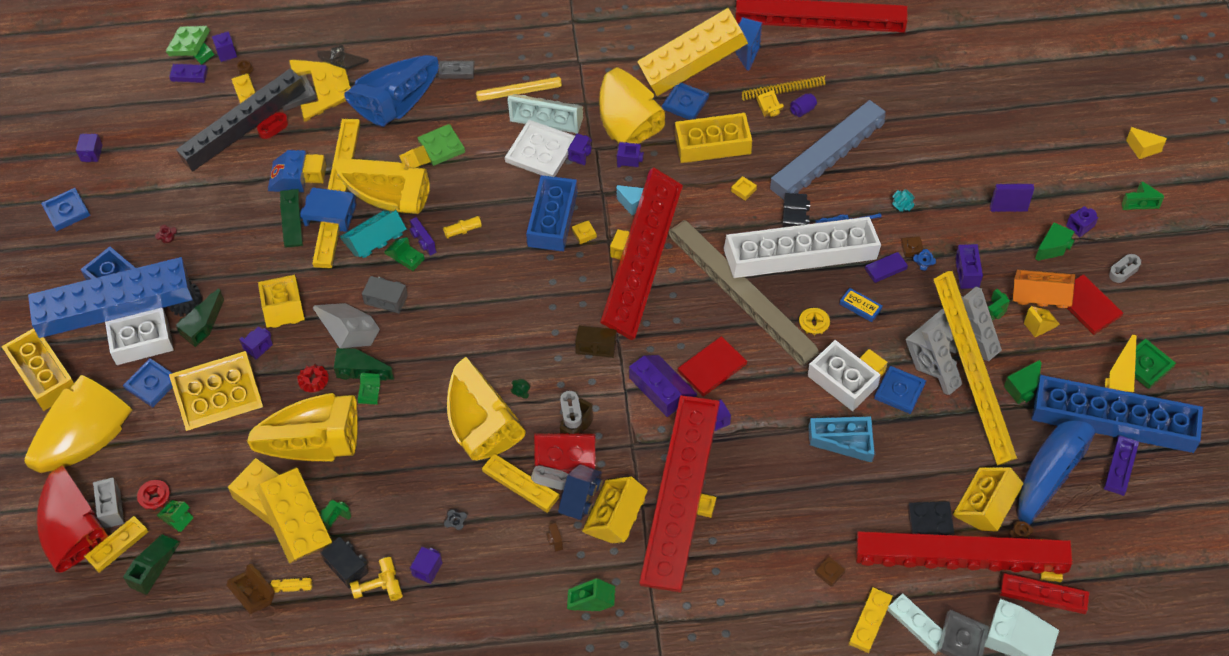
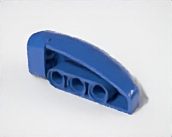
[1017,421,1095,525]

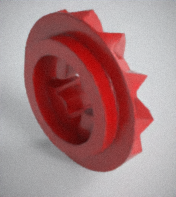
[297,364,329,393]
[137,480,171,511]

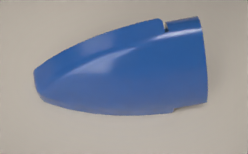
[344,55,439,127]

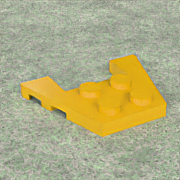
[289,60,350,122]

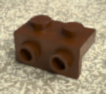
[226,564,275,614]

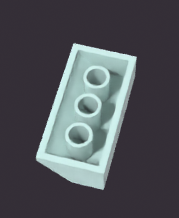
[508,94,583,133]

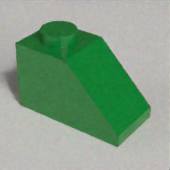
[1035,222,1075,261]
[1004,360,1042,404]
[567,578,615,611]

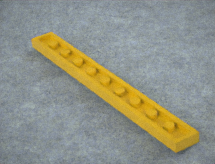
[312,119,360,268]
[934,271,1017,465]

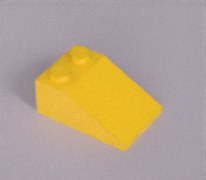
[258,275,305,328]

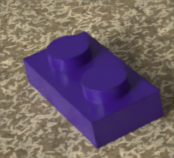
[169,64,208,83]
[410,217,436,256]

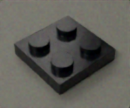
[908,501,955,536]

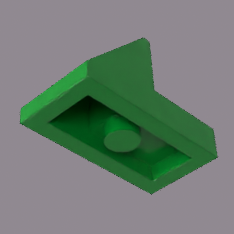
[1122,181,1164,210]
[384,237,425,271]
[156,500,193,532]

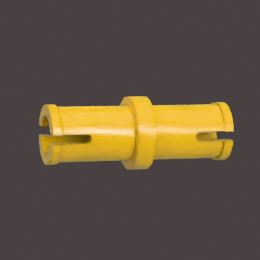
[443,216,482,239]

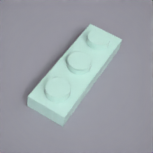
[887,594,943,654]

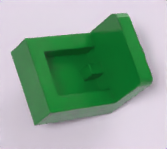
[988,289,1010,321]
[358,373,381,405]
[319,500,351,531]

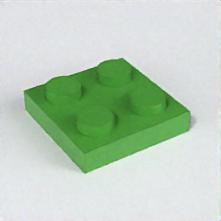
[166,26,210,56]
[418,124,465,166]

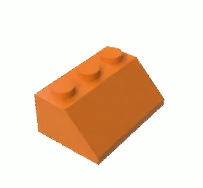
[1013,270,1075,308]

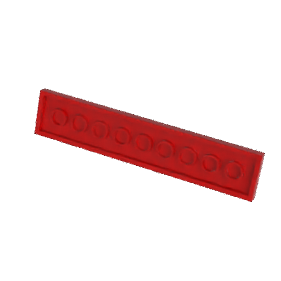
[600,167,683,340]
[640,395,720,593]

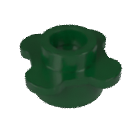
[511,379,530,399]

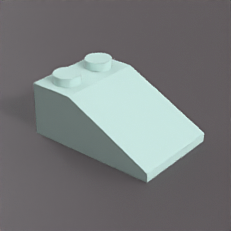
[985,599,1059,656]

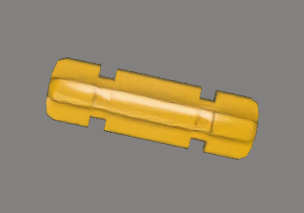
[271,578,312,593]

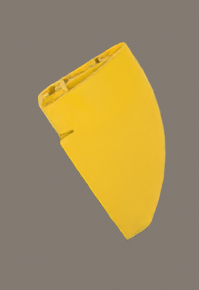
[599,67,665,144]
[25,375,132,473]
[247,393,358,461]

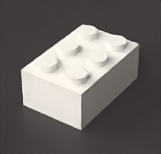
[105,308,174,365]
[808,340,881,411]

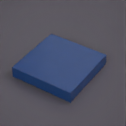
[662,83,709,120]
[41,188,90,231]
[123,358,173,408]
[874,366,926,414]

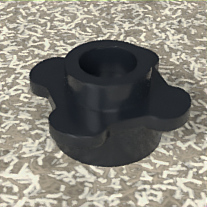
[444,509,467,530]

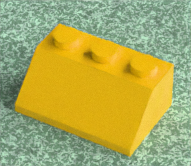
[953,467,1024,531]
[582,477,648,543]

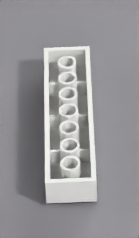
[724,217,881,278]

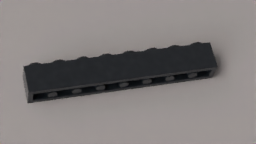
[176,68,306,172]

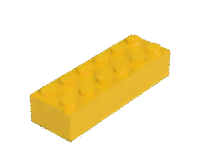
[637,8,748,96]

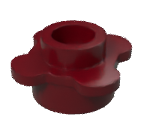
[155,225,177,243]

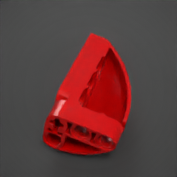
[37,465,108,573]

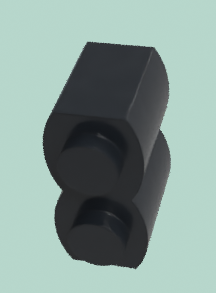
[782,193,810,228]

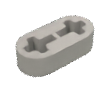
[1109,254,1141,283]
[560,391,582,428]
[531,466,568,490]

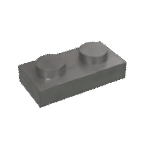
[438,61,475,79]

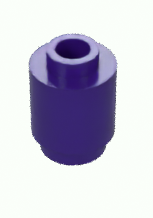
[790,93,817,117]

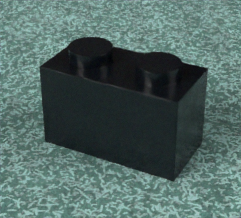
[320,537,368,589]

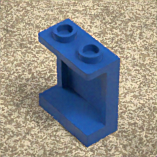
[300,188,356,232]

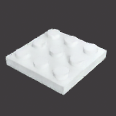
[505,120,575,177]

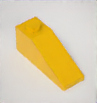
[1105,335,1136,393]

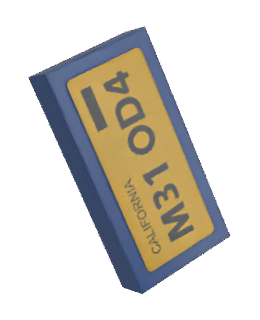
[840,288,883,322]

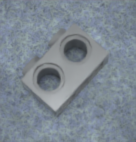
[93,477,124,529]

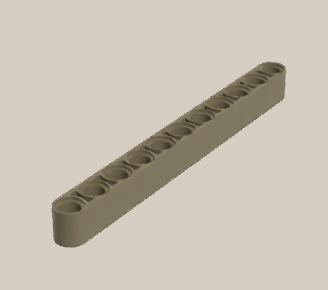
[669,220,819,366]

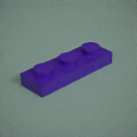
[1104,435,1139,496]

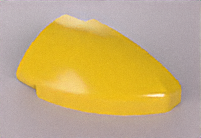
[335,158,430,214]
[447,357,526,460]

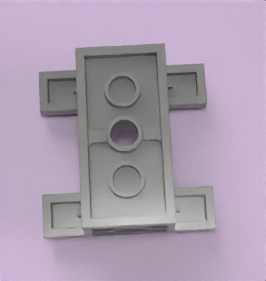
[905,287,1002,395]

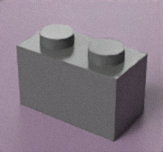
[362,276,408,313]

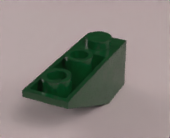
[176,288,224,347]
[333,348,394,381]
[123,534,180,595]

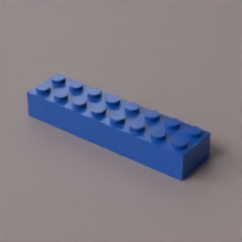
[28,257,193,338]
[1032,375,1203,453]

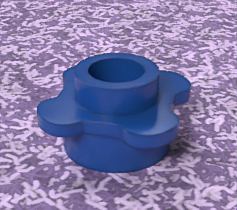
[913,249,936,271]

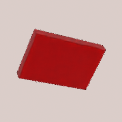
[1067,274,1123,335]
[678,336,747,397]
[534,433,596,474]

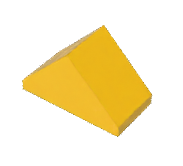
[1126,127,1167,159]
[1024,306,1060,337]

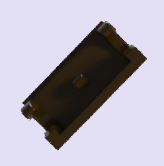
[575,325,617,358]

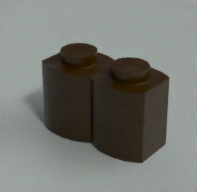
[560,398,593,434]

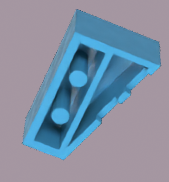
[809,417,874,463]

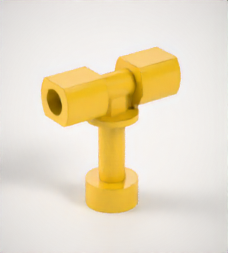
[350,557,403,601]

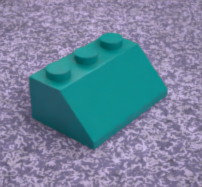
[339,210,406,258]

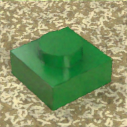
[193,43,215,64]

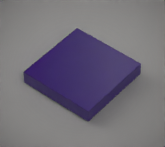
[990,184,1034,212]

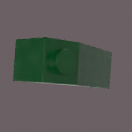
[280,189,303,248]

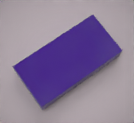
[865,252,908,283]

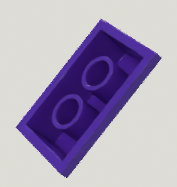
[629,355,697,417]

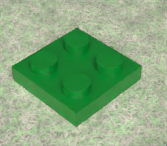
[1135,338,1176,389]

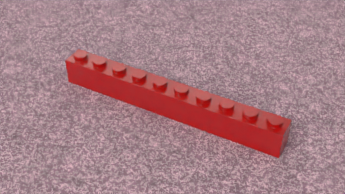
[735,0,907,32]
[857,532,1072,574]

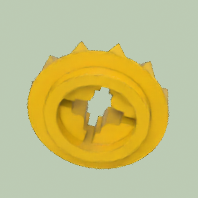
[799,308,830,336]

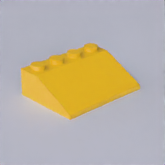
[169,351,263,431]

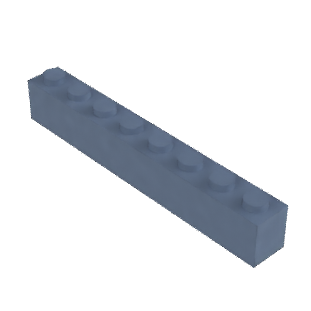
[770,100,886,200]

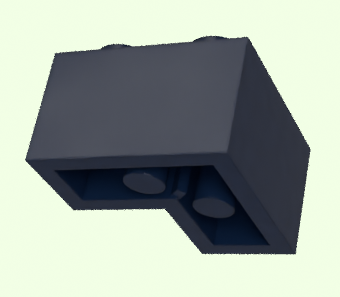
[558,464,603,520]

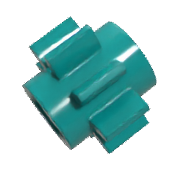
[892,189,915,212]

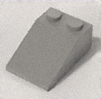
[313,303,380,349]

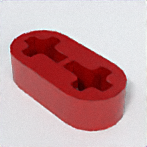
[257,112,288,139]

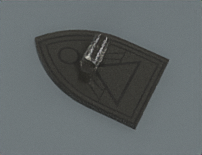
[317,45,369,69]

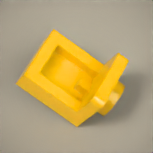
[756,90,784,117]

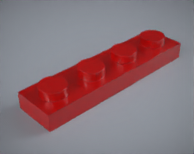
[1000,573,1089,614]

